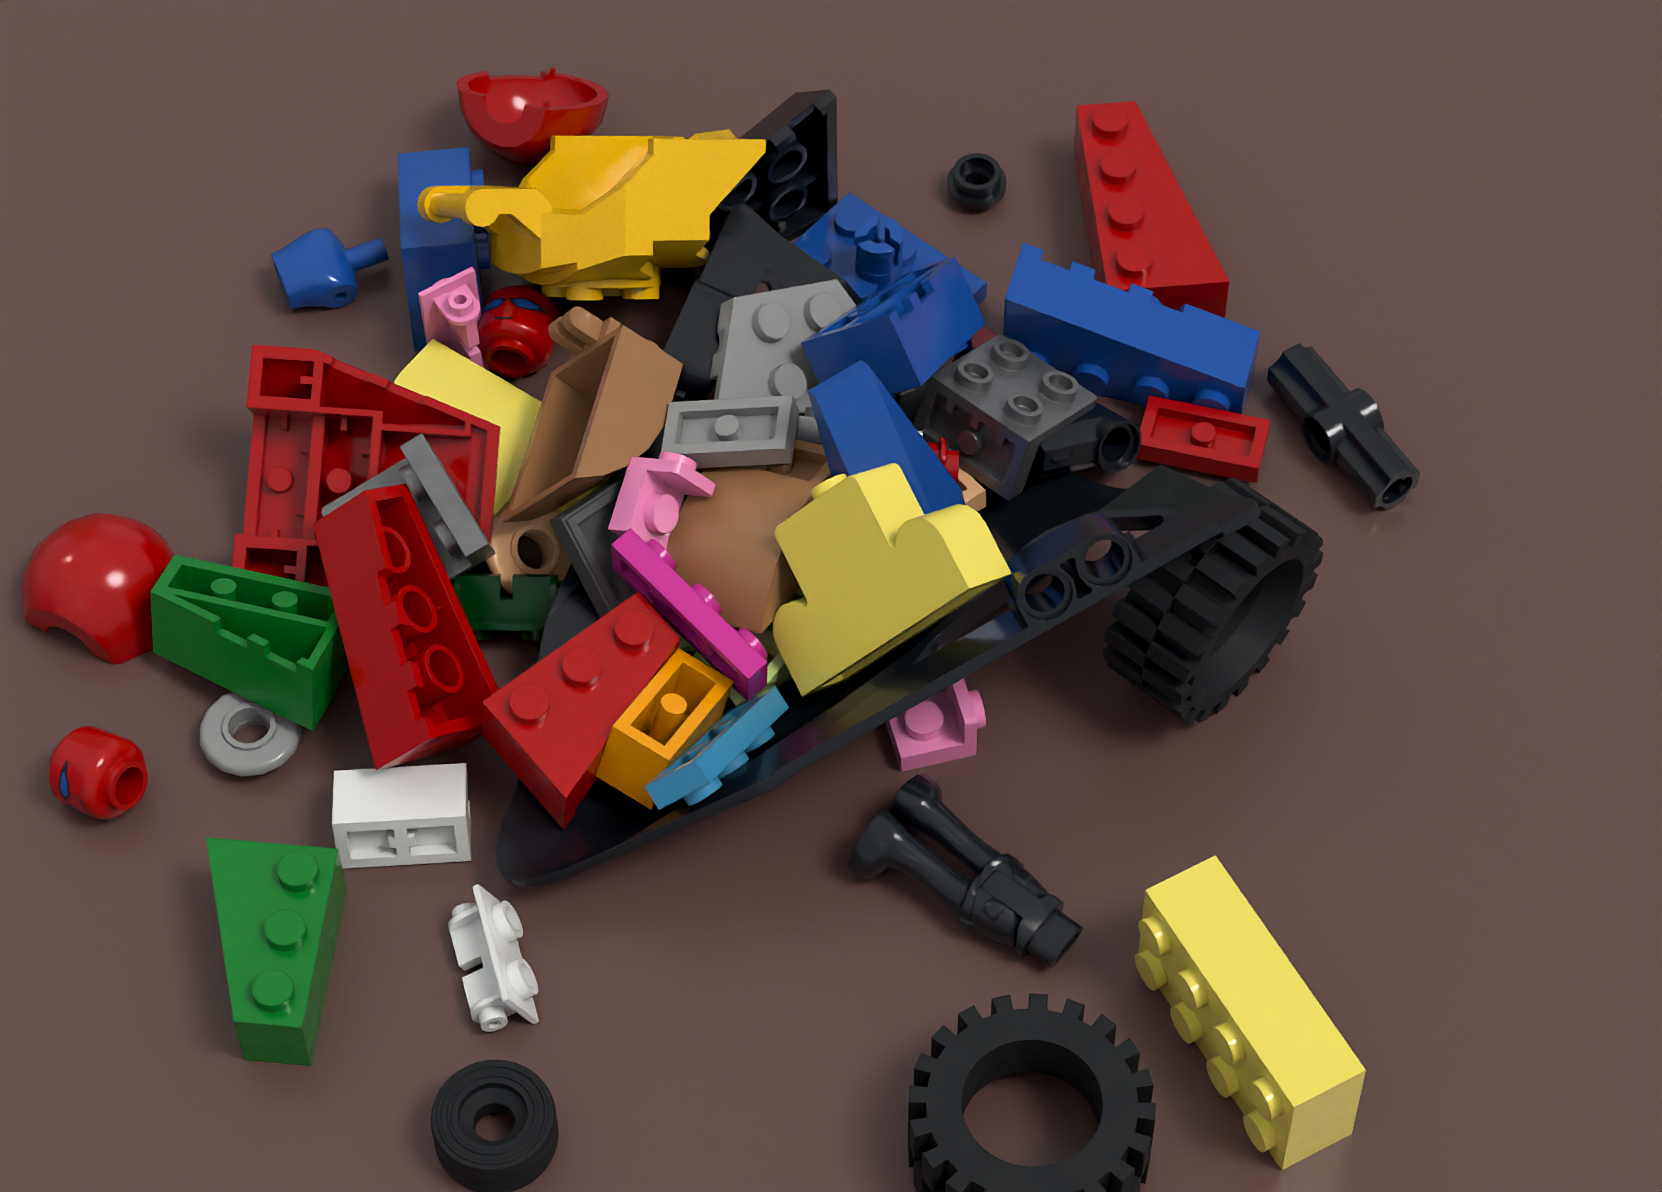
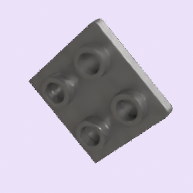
[914,335,1097,501]
[322,433,496,581]

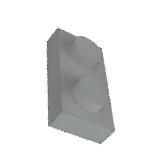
[661,395,799,468]

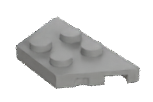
[710,279,915,416]

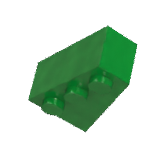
[150,555,350,731]
[206,837,347,1066]

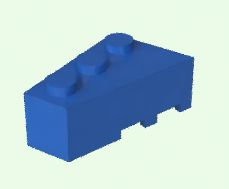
[801,256,986,398]

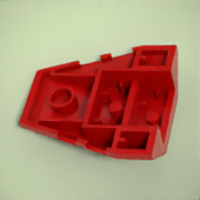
[232,344,501,587]

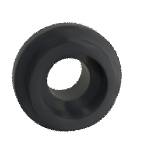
[947,153,1006,209]

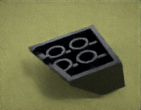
[667,89,838,293]

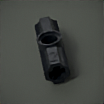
[1267,343,1420,510]

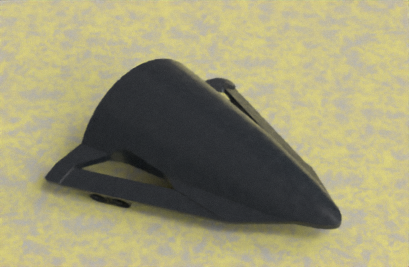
[496,204,1261,887]

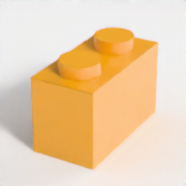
[595,648,734,810]

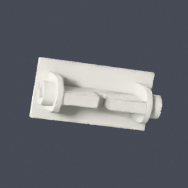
[448,884,539,1032]

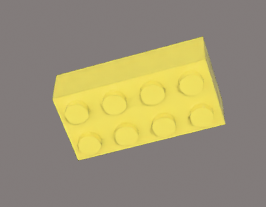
[1135,855,1366,1170]

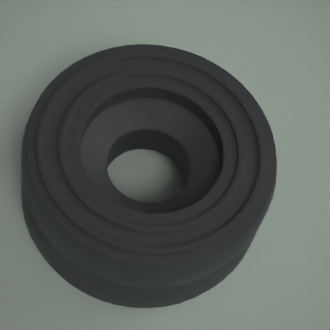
[430,1060,559,1192]

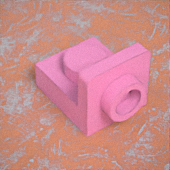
[608,451,716,549]
[886,678,986,772]

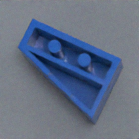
[397,147,491,351]

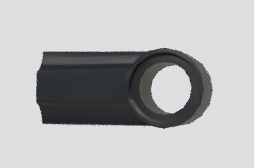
[1027,402,1141,481]

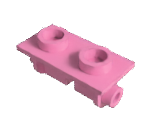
[418,267,490,371]

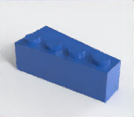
[1003,243,1260,414]

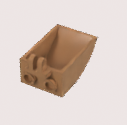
[503,307,683,523]
[666,439,832,634]

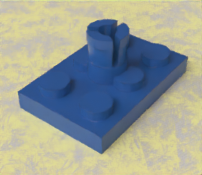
[793,192,987,305]

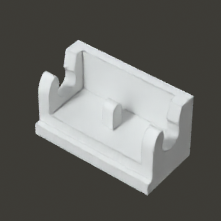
[332,763,471,869]

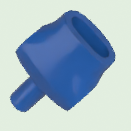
[271,228,389,310]

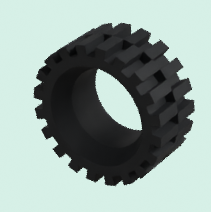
[1103,478,1323,724]
[907,993,1156,1192]

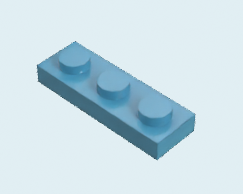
[645,686,789,810]

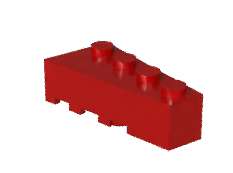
[1074,101,1230,318]
[313,483,499,771]

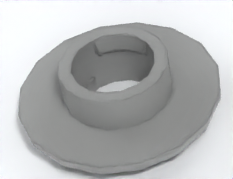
[199,692,302,776]

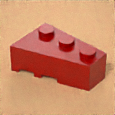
[482,591,680,830]

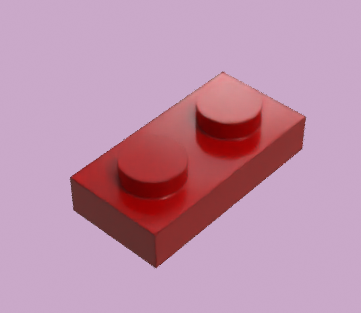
[1136,395,1271,483]

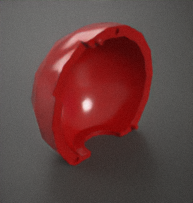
[456,67,609,164]
[22,513,174,664]

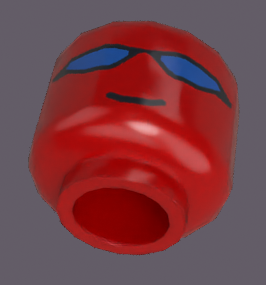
[476,285,560,378]
[48,725,148,820]

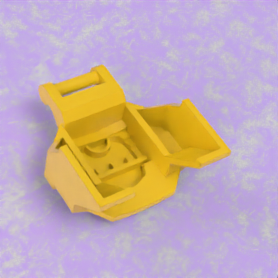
[417,136,766,300]

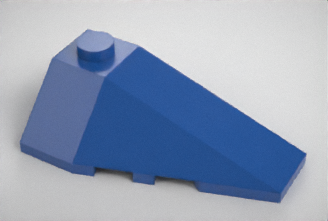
[807,360,965,515]

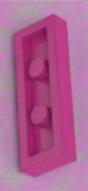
[611,528,768,702]

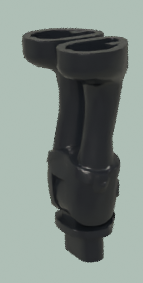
[848,773,1083,968]

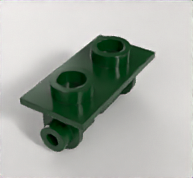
[451,573,563,641]

